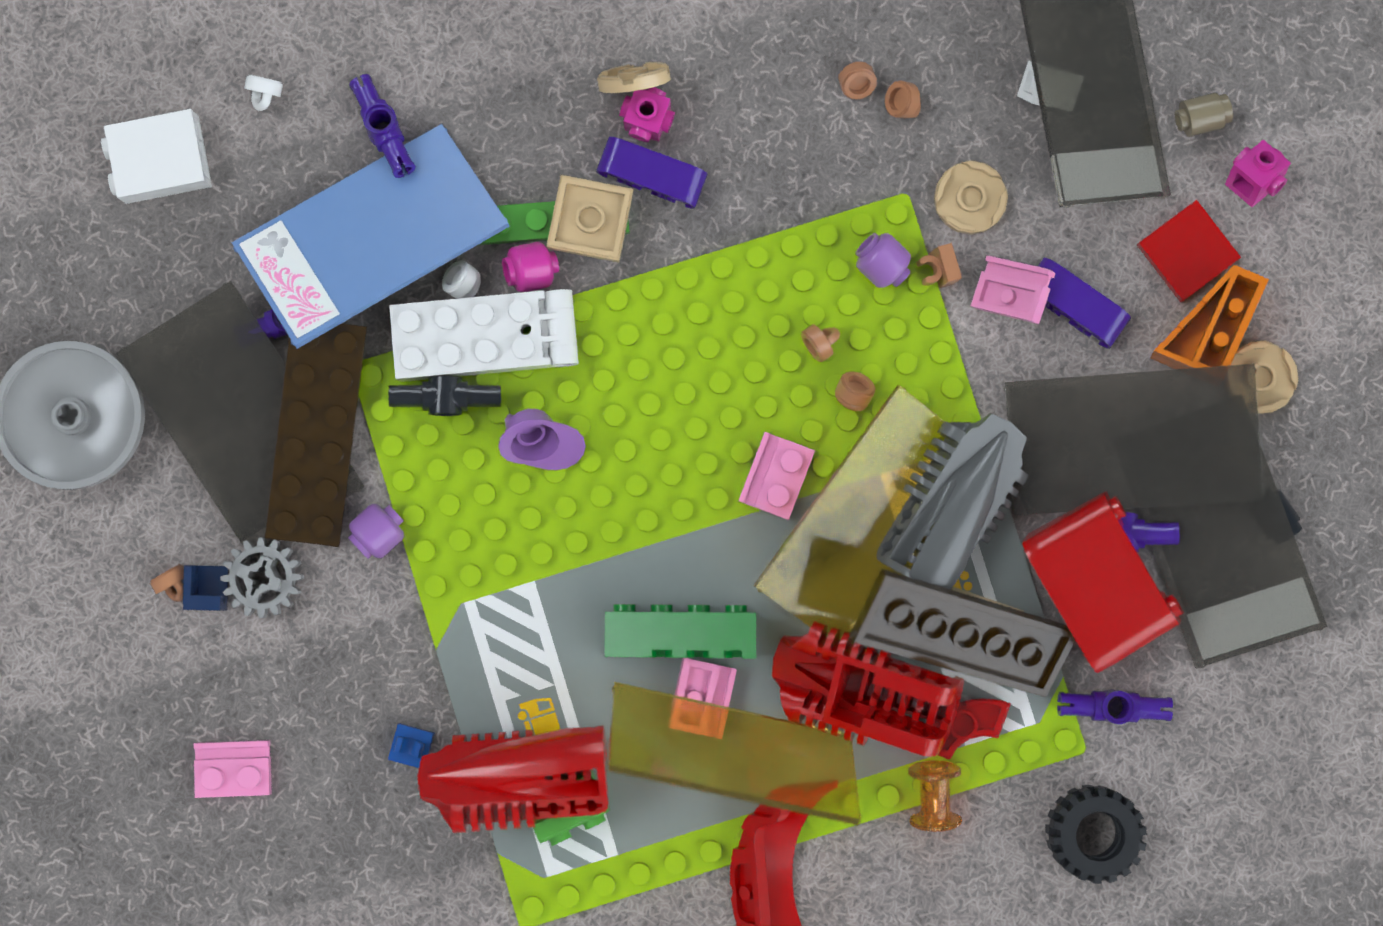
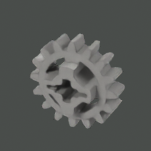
[220,537,304,618]

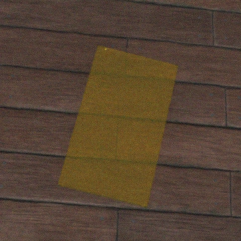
[753,385,945,644]
[607,682,861,825]

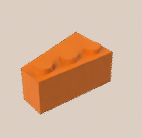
[1150,265,1269,388]

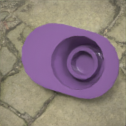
[498,408,586,470]

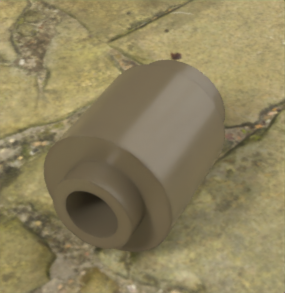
[1175,93,1233,137]

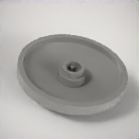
[0,341,145,490]

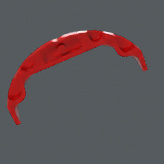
[730,783,837,926]

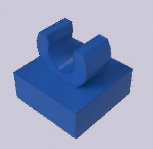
[388,723,435,768]

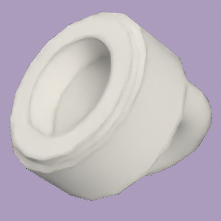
[244,75,283,111]
[442,260,481,299]

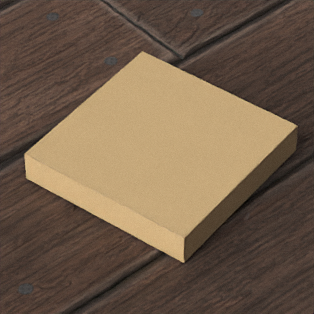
[546,175,634,263]

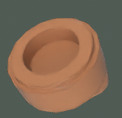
[838,62,877,100]
[885,81,921,119]
[801,324,840,362]
[835,372,876,411]
[149,564,184,602]

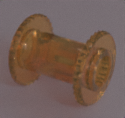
[908,760,962,832]

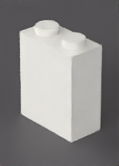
[101,109,212,204]

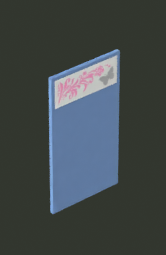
[231,124,509,349]

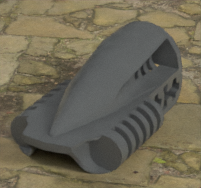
[877,413,1029,590]

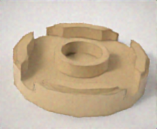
[597,62,671,93]
[934,161,1008,235]
[1224,341,1298,414]

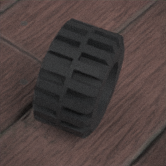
[1045,785,1147,884]

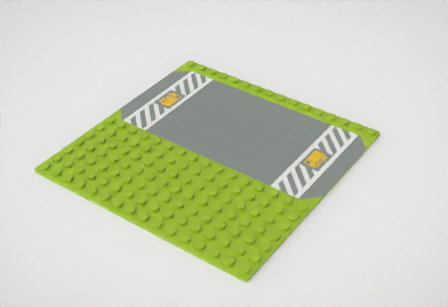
[359,194,1086,926]

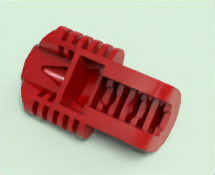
[772,621,964,757]
[417,725,609,833]

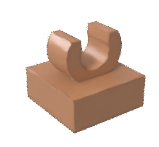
[916,243,962,288]

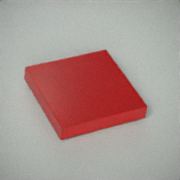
[1136,200,1241,303]

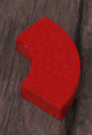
[933,698,1011,760]

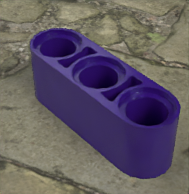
[596,137,708,209]
[1037,258,1131,349]

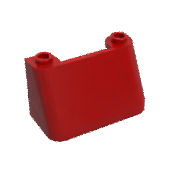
[1022,491,1184,673]

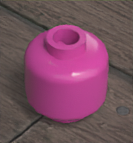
[502,242,559,293]

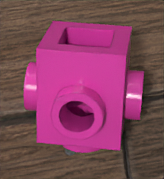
[619,87,675,142]
[1225,140,1291,207]

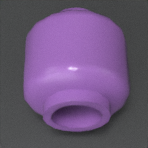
[855,233,911,288]
[348,504,404,559]

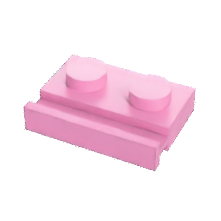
[971,255,1056,324]
[738,432,815,520]
[667,658,737,743]
[194,740,272,798]

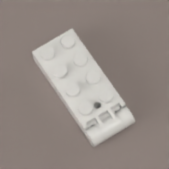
[389,289,579,382]

